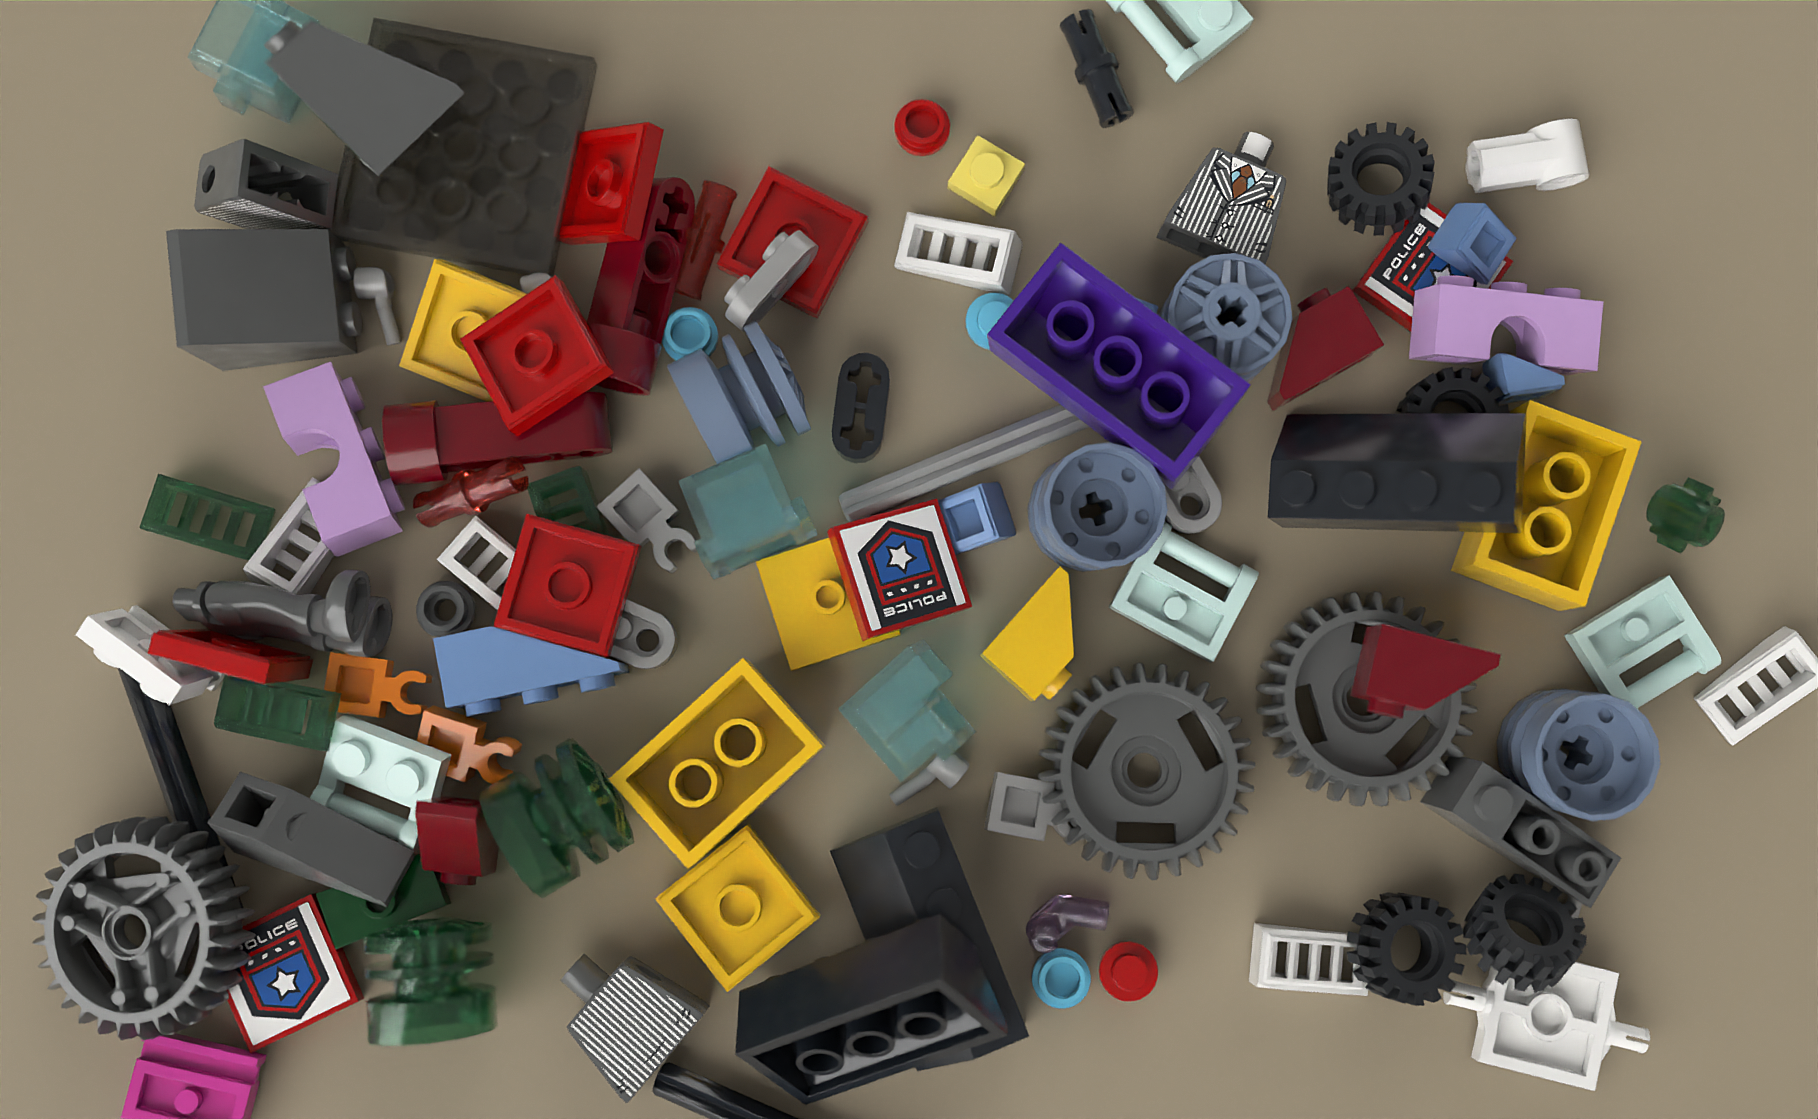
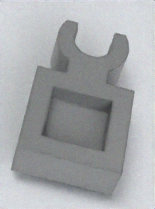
[597,468,700,573]
[984,772,1084,841]

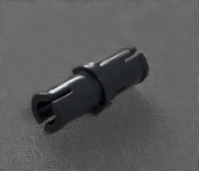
[1059,9,1134,128]

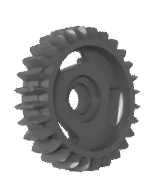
[1256,591,1478,807]
[1037,663,1256,880]
[32,816,256,1041]

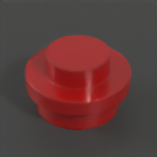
[894,99,950,156]
[1099,941,1158,1002]

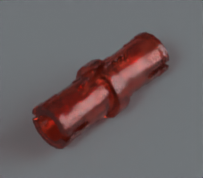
[674,180,738,300]
[413,456,529,528]

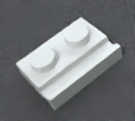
[76,605,226,705]

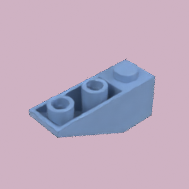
[433,626,629,717]

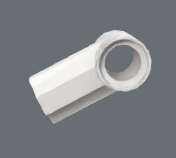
[1465,119,1589,193]

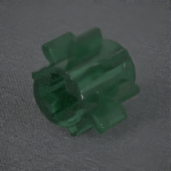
[1646,477,1725,554]

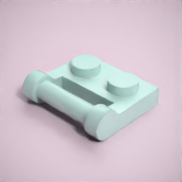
[1105,0,1254,84]
[1108,522,1259,662]
[1564,575,1722,709]
[310,714,451,855]

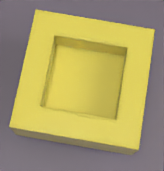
[948,135,1025,217]

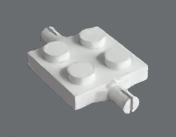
[1443,962,1650,1091]

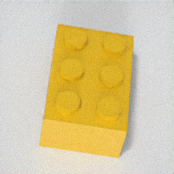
[1451,400,1642,611]
[608,658,826,869]

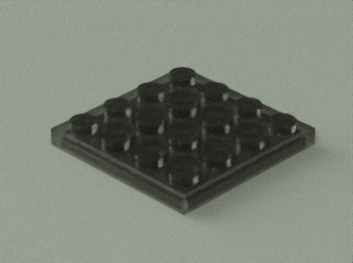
[329,17,597,278]

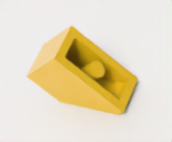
[980,566,1074,701]

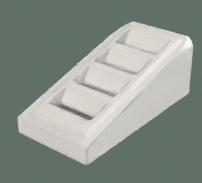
[894,212,1022,295]
[243,477,334,595]
[437,515,516,610]
[1693,626,1818,746]
[1249,923,1368,996]

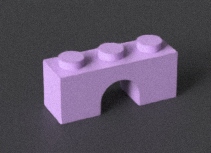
[1409,276,1604,375]
[263,362,405,557]

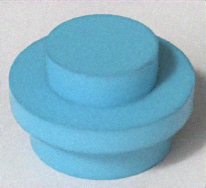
[965,293,1014,350]
[662,307,718,360]
[1032,948,1091,1009]

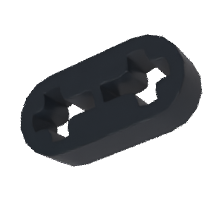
[832,353,890,463]

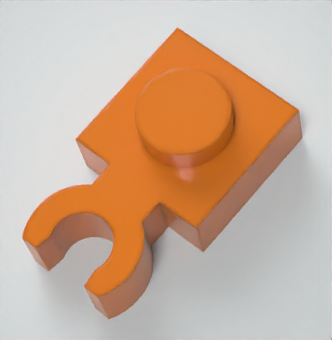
[321,652,432,718]
[417,705,522,786]

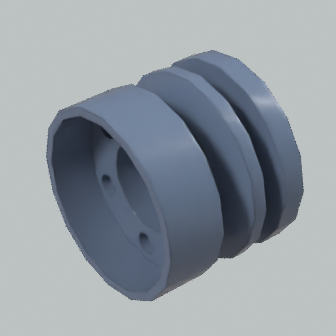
[1159,253,1292,382]
[667,320,811,474]
[1027,442,1168,572]
[1496,689,1660,821]

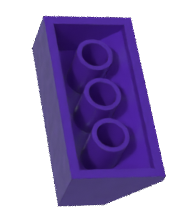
[987,242,1251,489]

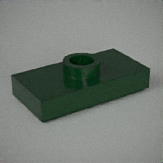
[316,853,451,949]

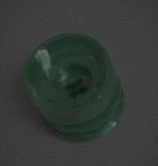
[480,738,635,898]
[362,917,498,1046]

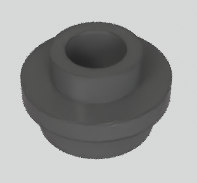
[416,581,476,637]

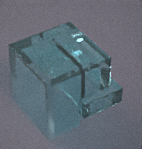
[188,0,320,124]
[678,444,818,580]
[838,639,976,782]

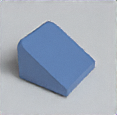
[1428,203,1517,284]
[1482,353,1565,405]
[938,482,1016,555]

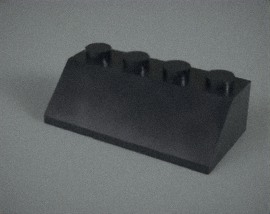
[1267,413,1527,533]
[830,807,1030,1071]
[735,914,1008,1105]

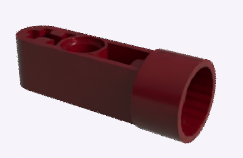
[587,177,695,396]
[382,392,612,486]

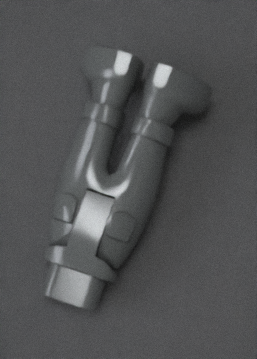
[173,570,392,657]

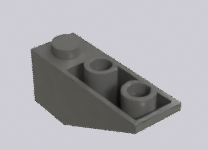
[1420,756,1621,908]
[208,772,416,907]

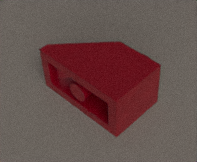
[1267,286,1384,411]
[1350,624,1501,719]
[415,796,505,885]

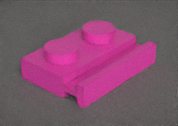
[121,1033,267,1119]

